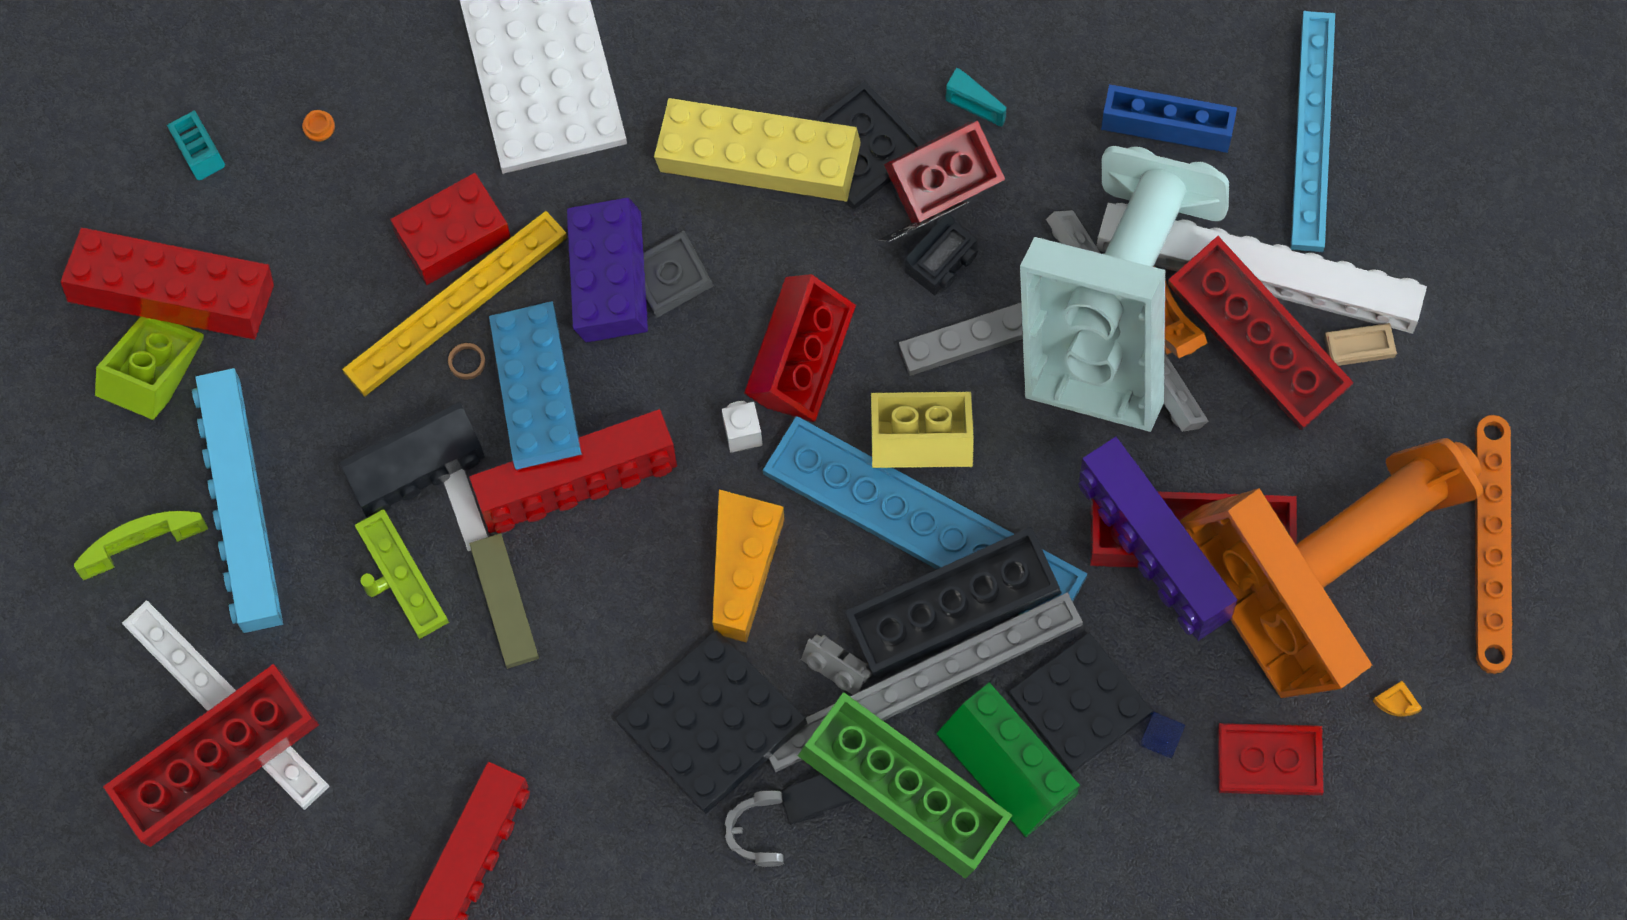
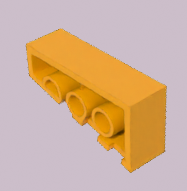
[713,489,785,643]

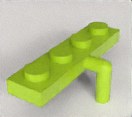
[355,509,449,639]

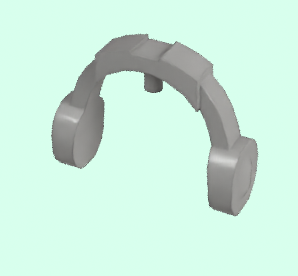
[725,790,784,867]

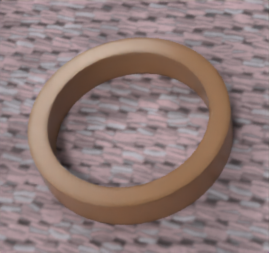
[448,343,485,380]

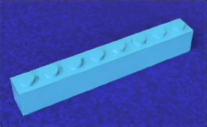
[192,368,283,633]

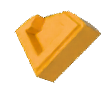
[1373,681,1422,716]

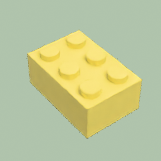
[871,392,974,468]

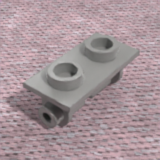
[801,634,872,695]

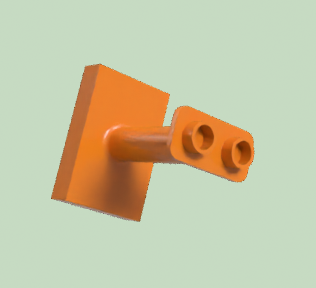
[1180,438,1483,698]

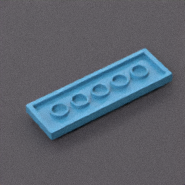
[489,301,582,470]

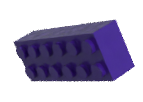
[1078,437,1238,641]

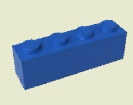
[1101,84,1237,153]

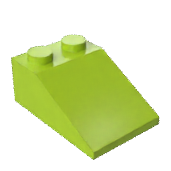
[95,317,204,420]

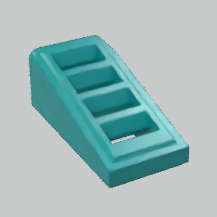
[945,68,1007,126]
[167,110,225,180]

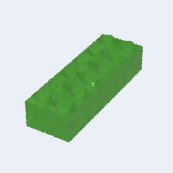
[797,692,1012,879]

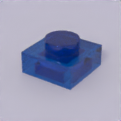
[1140,712,1185,759]

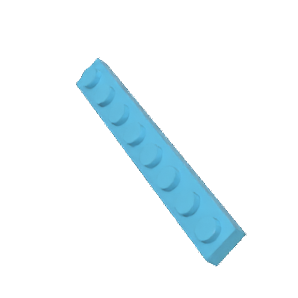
[1291,11,1335,252]

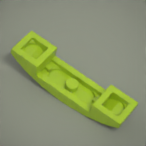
[74,511,208,580]

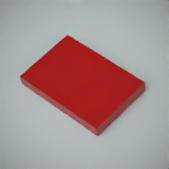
[1218,723,1324,795]

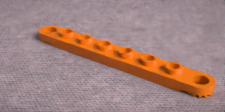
[1475,415,1512,674]

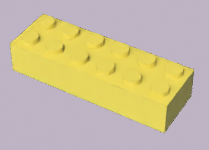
[654,98,861,202]

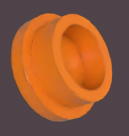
[302,110,335,141]

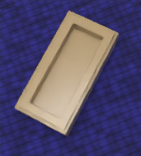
[1324,323,1397,366]

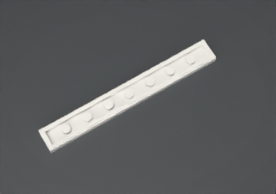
[122,600,330,810]

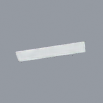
[444,469,488,551]

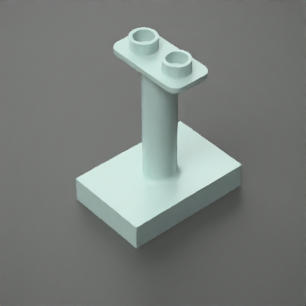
[1020,146,1229,432]

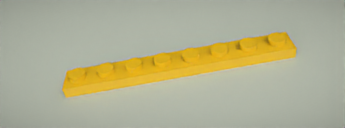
[342,211,568,397]

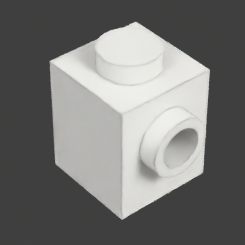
[722,401,762,453]

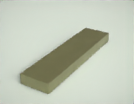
[469,533,539,669]

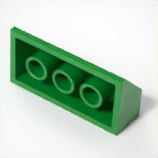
[936,682,1080,838]

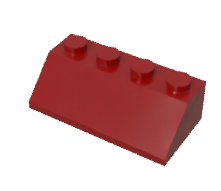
[744,274,856,422]

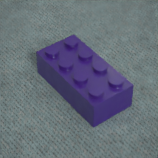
[567,197,648,342]

